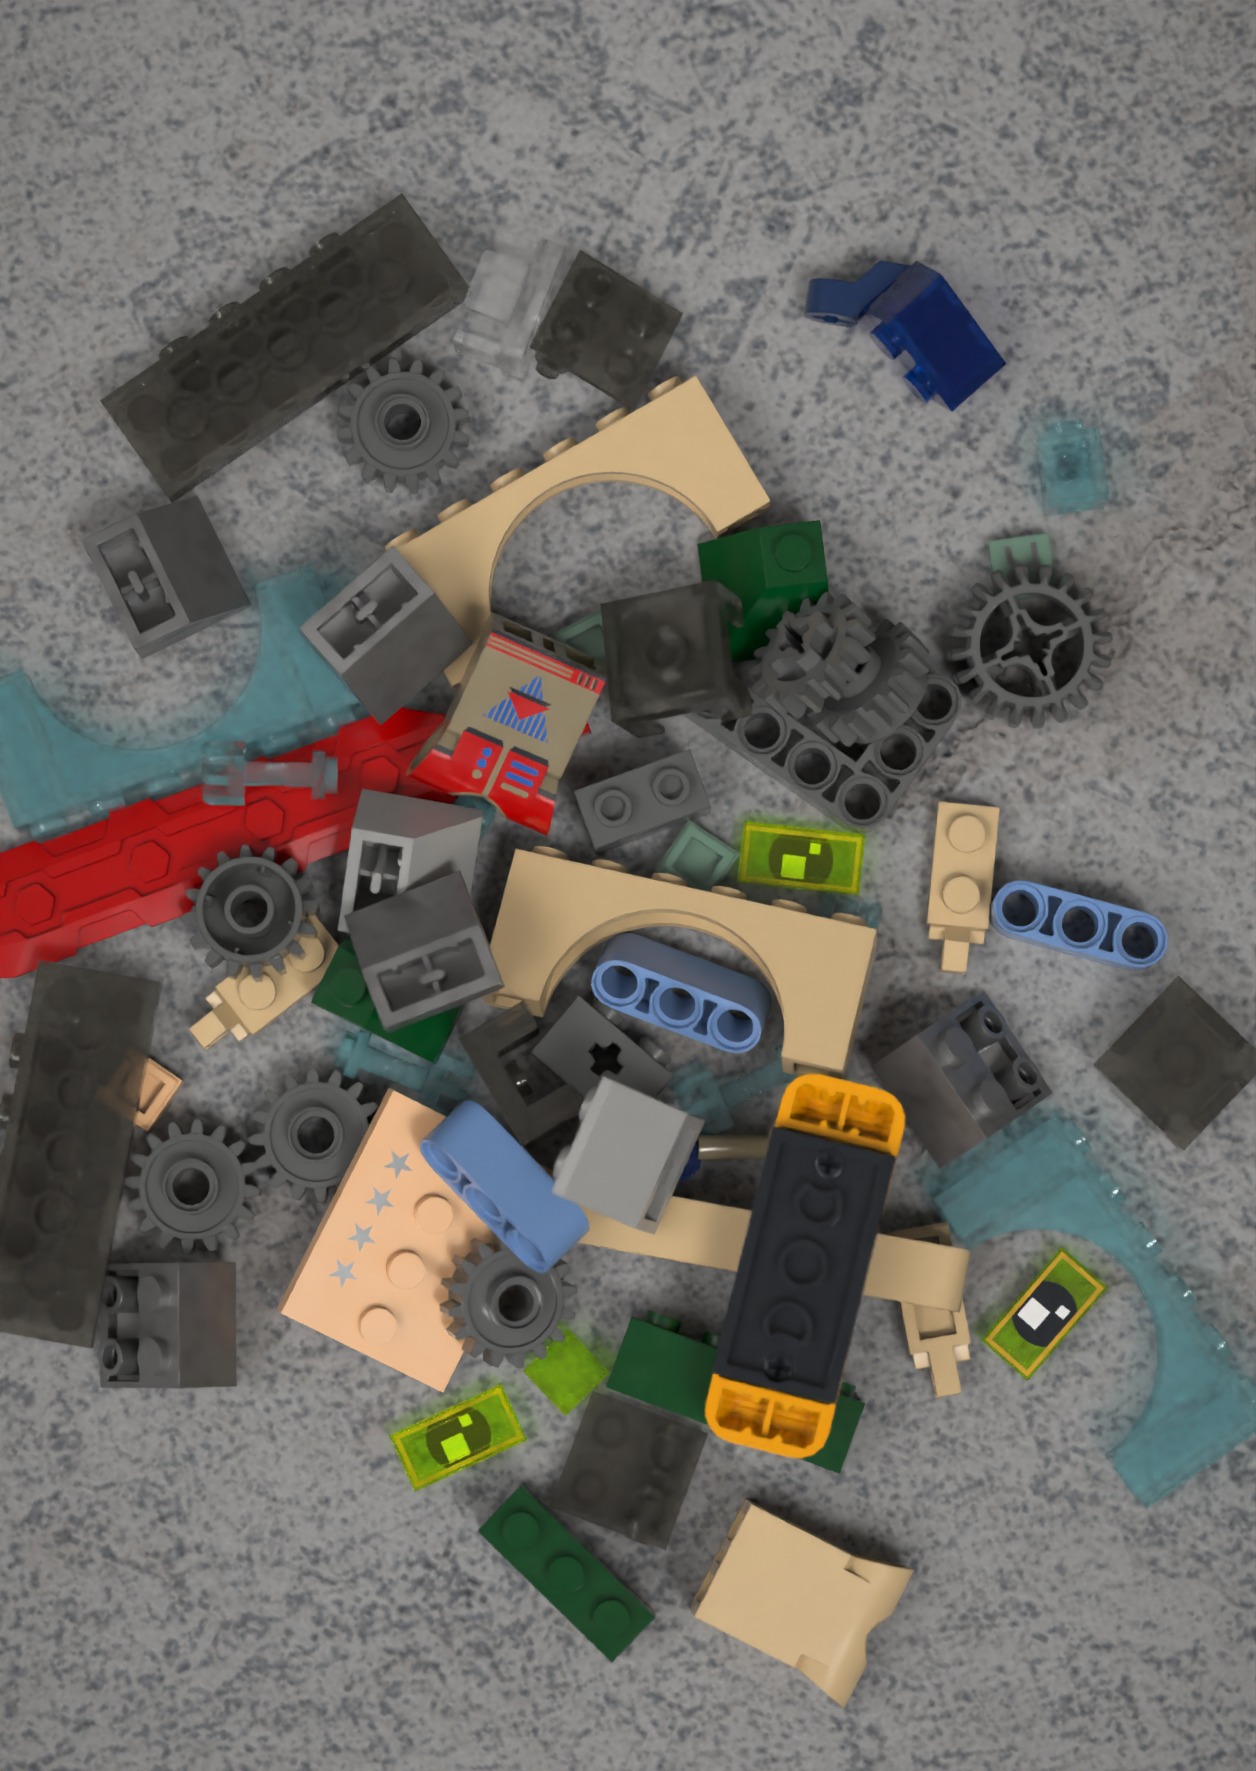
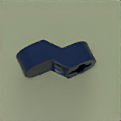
[804,261,927,328]

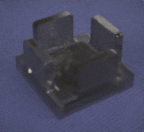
[1091,975,1256,1152]

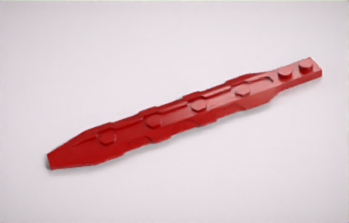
[0,707,591,978]

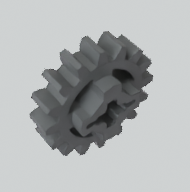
[749,592,875,719]

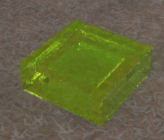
[523,1328,610,1416]

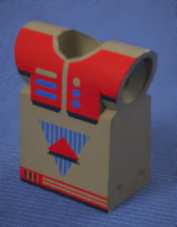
[406,612,607,836]

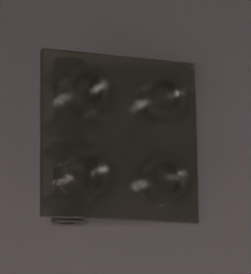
[529,250,683,410]
[550,1390,708,1550]

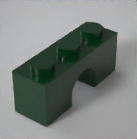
[478,1483,656,1663]

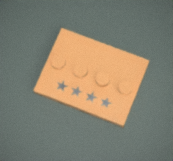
[277,1088,554,1392]

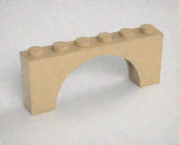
[384,376,771,693]
[482,846,877,1080]

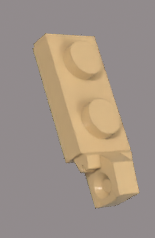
[926,802,1000,975]
[189,915,339,1050]
[886,1222,971,1398]

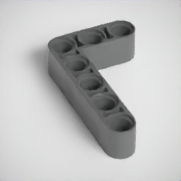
[635,632,962,834]

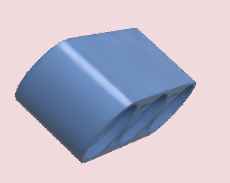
[989,880,1168,971]
[591,933,772,1053]
[419,1100,590,1273]

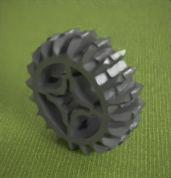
[946,564,1113,729]

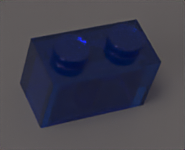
[862,261,1006,412]

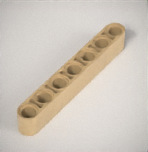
[551,1175,971,1312]

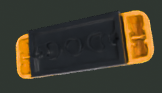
[705,1074,905,1458]

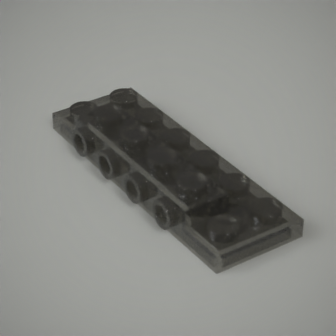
[100,193,473,503]
[0,960,163,1349]

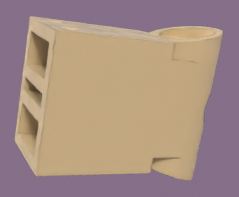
[689,1498,915,1709]

